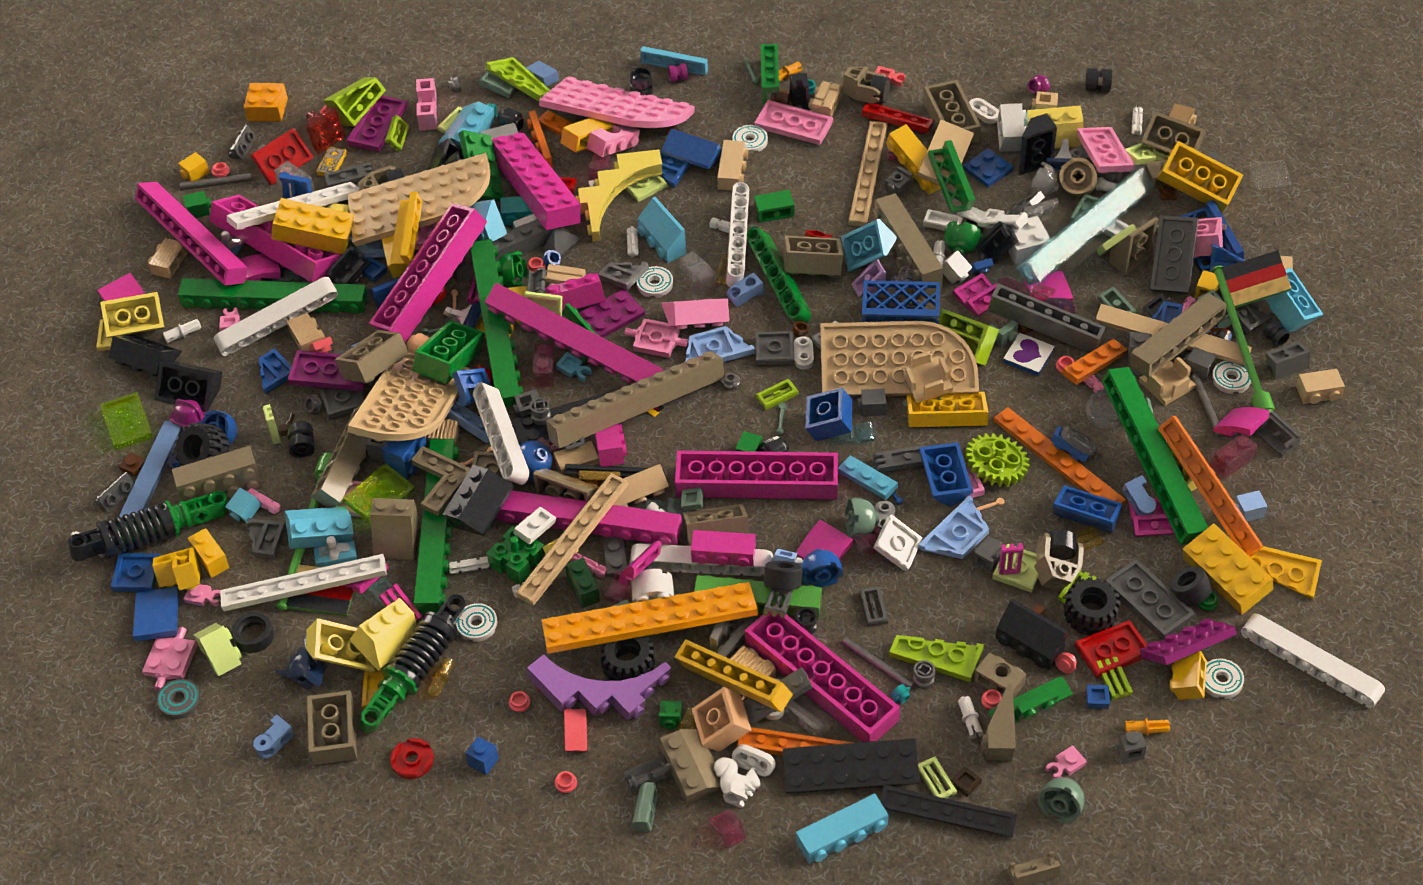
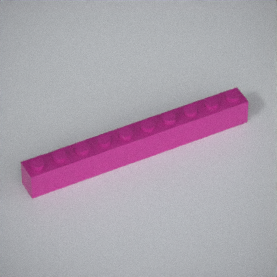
[135,182,247,285]
[485,283,664,384]
[494,491,683,545]

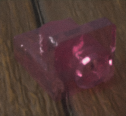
[853,527,882,555]
[605,570,632,604]
[710,809,746,849]

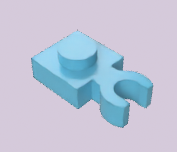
[556,352,592,382]

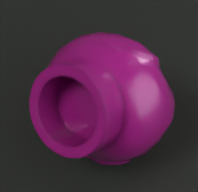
[1028,75,1051,95]

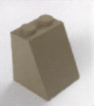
[370,498,421,561]

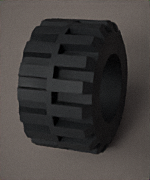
[174,423,229,466]
[1064,577,1120,636]
[600,636,655,681]

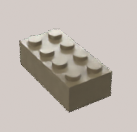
[923,80,981,144]
[172,446,263,507]

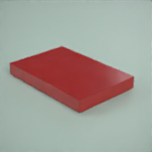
[250,128,314,185]
[1074,620,1147,678]

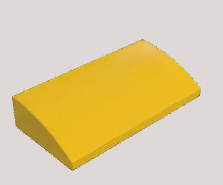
[906,392,988,427]

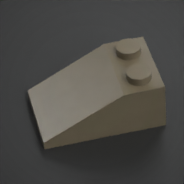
[1109,217,1158,275]
[981,684,1016,761]

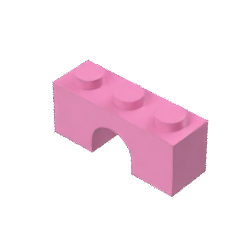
[416,78,437,131]
[587,124,640,157]

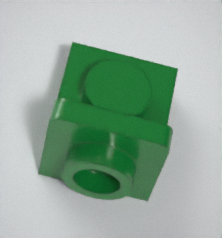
[658,701,682,729]

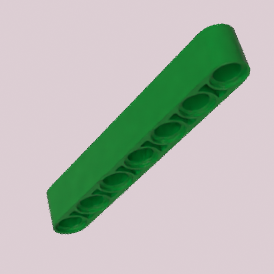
[746,226,812,323]

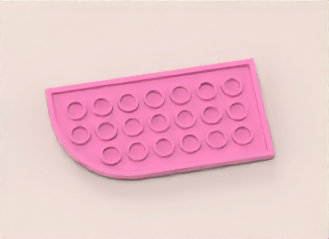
[539,77,695,128]

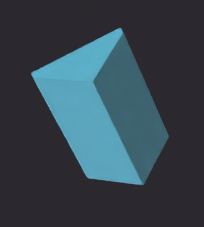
[841,219,897,272]

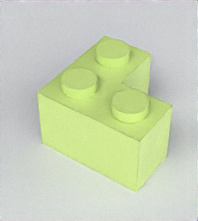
[193,623,242,676]

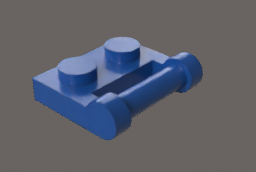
[279,172,312,199]
[452,368,491,406]

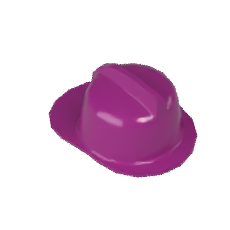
[170,399,205,428]

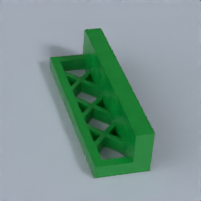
[761,44,780,104]
[927,140,975,213]

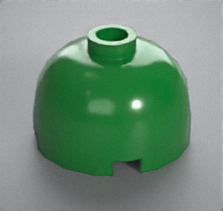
[944,221,982,255]
[498,251,528,288]

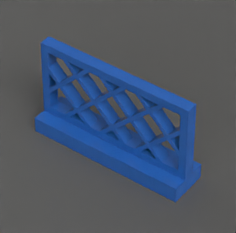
[1179,200,1244,273]
[862,280,940,324]

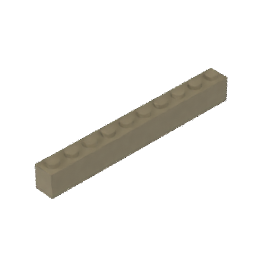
[546,351,725,449]

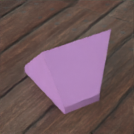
[852,260,886,297]

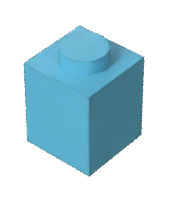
[225,488,262,523]

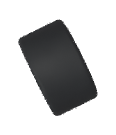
[764,561,802,590]
[1170,567,1213,606]

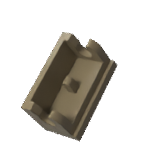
[1007,851,1060,885]

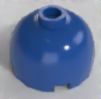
[199,410,238,447]
[520,440,552,481]
[801,549,843,587]

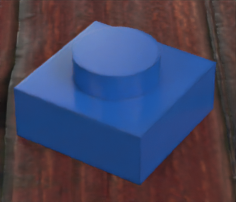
[970,258,994,275]
[1086,685,1110,709]

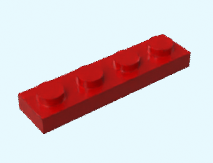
[861,103,934,134]

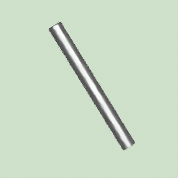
[180,173,252,190]
[1190,373,1224,437]
[842,637,915,690]

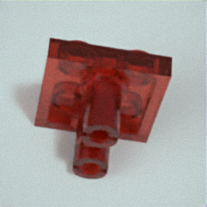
[305,106,346,155]

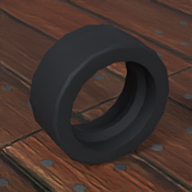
[232,612,274,653]

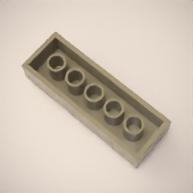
[873,193,943,299]

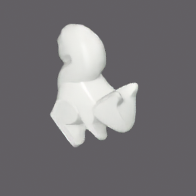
[714,757,760,808]

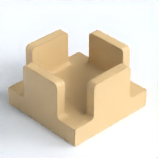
[902,351,953,403]
[1139,357,1196,406]

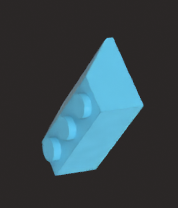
[438,102,495,148]
[637,197,686,263]
[470,200,507,242]
[1266,268,1324,332]
[285,506,354,549]

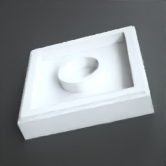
[873,515,923,571]

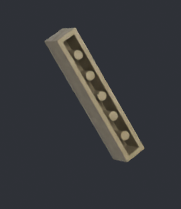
[1130,293,1227,378]
[311,404,368,508]

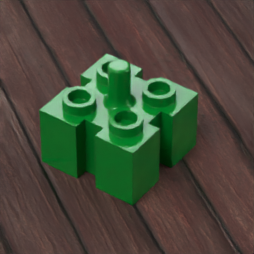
[487,526,545,586]

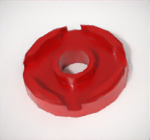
[390,738,434,779]

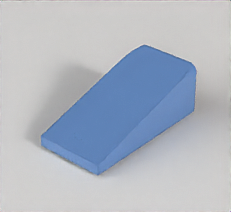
[526,61,559,86]

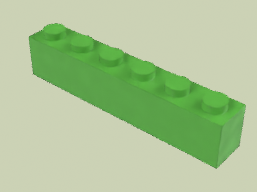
[694,575,822,619]

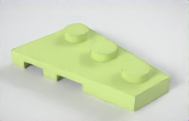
[1125,143,1169,165]

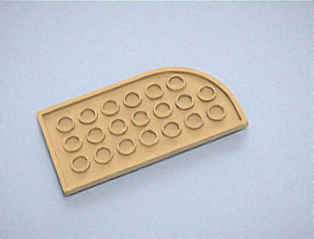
[347,153,490,247]
[820,321,979,397]
[347,352,471,442]

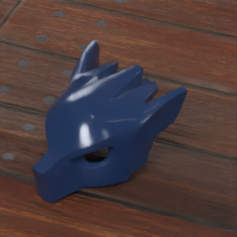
[276,635,328,690]

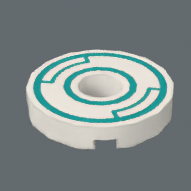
[732,125,768,154]
[636,266,673,298]
[1212,361,1251,394]
[456,603,498,642]
[1205,659,1244,699]

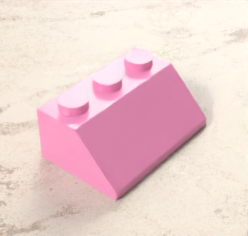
[1194,217,1223,258]
[662,299,729,329]

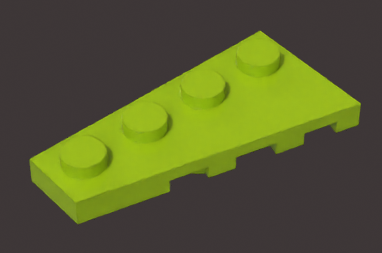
[485,57,550,101]
[889,635,984,682]

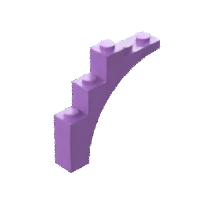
[527,655,671,721]

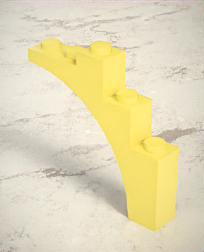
[575,149,662,242]

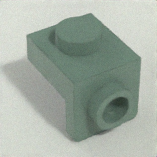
[989,320,1018,348]

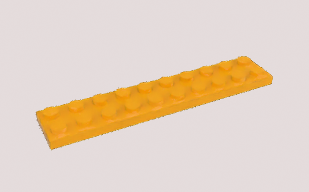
[542,582,758,654]

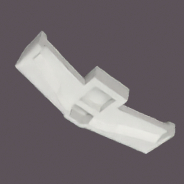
[957,207,1028,228]

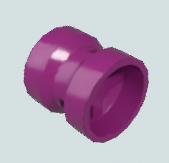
[668,63,688,83]

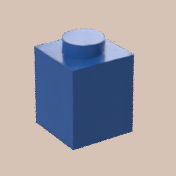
[465,737,499,775]

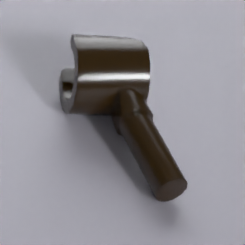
[279,413,295,436]

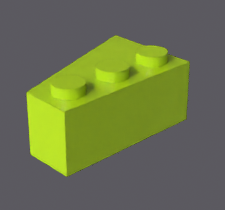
[322,77,386,126]
[939,308,999,365]

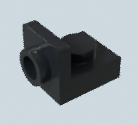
[1143,293,1174,317]

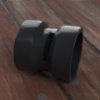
[1263,320,1291,347]
[796,607,817,635]

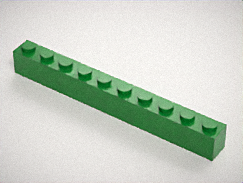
[471,239,523,407]
[178,278,368,314]
[1101,367,1208,545]
[414,438,459,614]

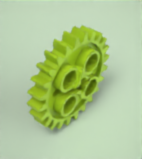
[964,433,1030,487]

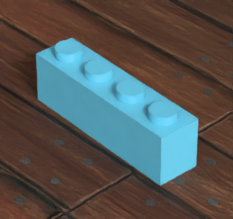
[796,794,888,863]

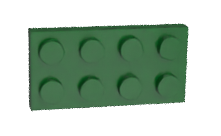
[459,130,504,202]

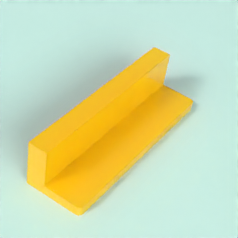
[390,192,422,265]

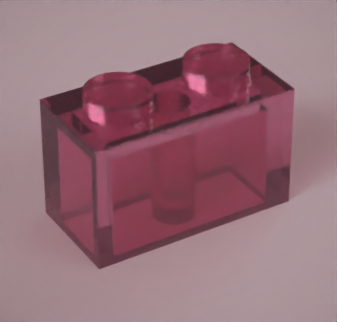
[533,343,556,387]
[1211,434,1257,479]

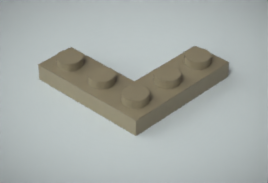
[411,446,471,516]

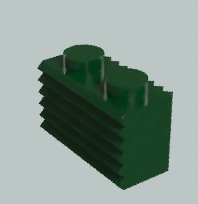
[565,558,600,609]

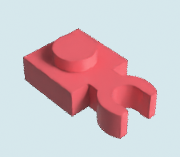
[875,66,905,87]

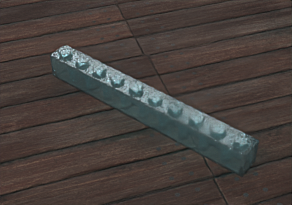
[1017,167,1155,285]

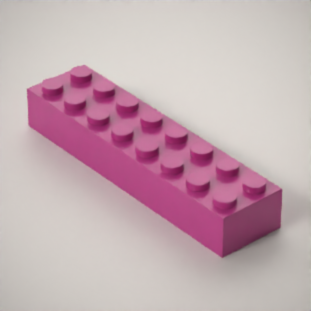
[492,133,581,230]
[210,195,342,283]
[369,203,487,343]
[675,451,838,499]
[745,605,900,742]

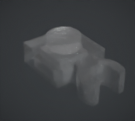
[887,266,913,300]

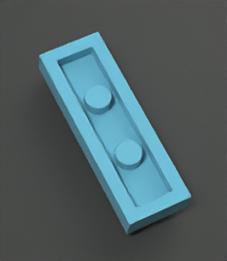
[838,455,898,500]

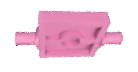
[624,318,689,358]
[142,627,198,691]

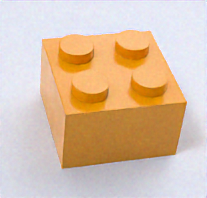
[244,83,287,122]

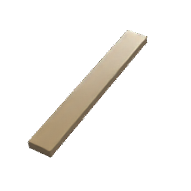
[848,121,888,226]
[1095,304,1252,366]
[516,473,628,606]

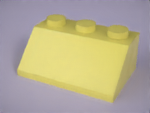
[1025,106,1083,149]
[100,292,164,338]
[350,598,417,671]
[306,619,375,672]

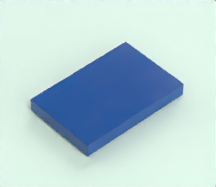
[133,587,179,641]

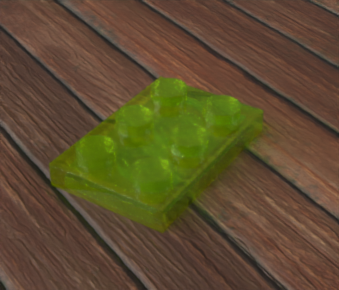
[100,392,153,450]
[343,463,415,524]

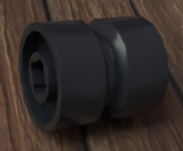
[630,67,653,96]
[1085,68,1112,92]
[287,421,315,458]

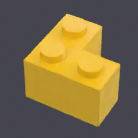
[152,547,201,590]

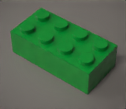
[412,320,484,384]

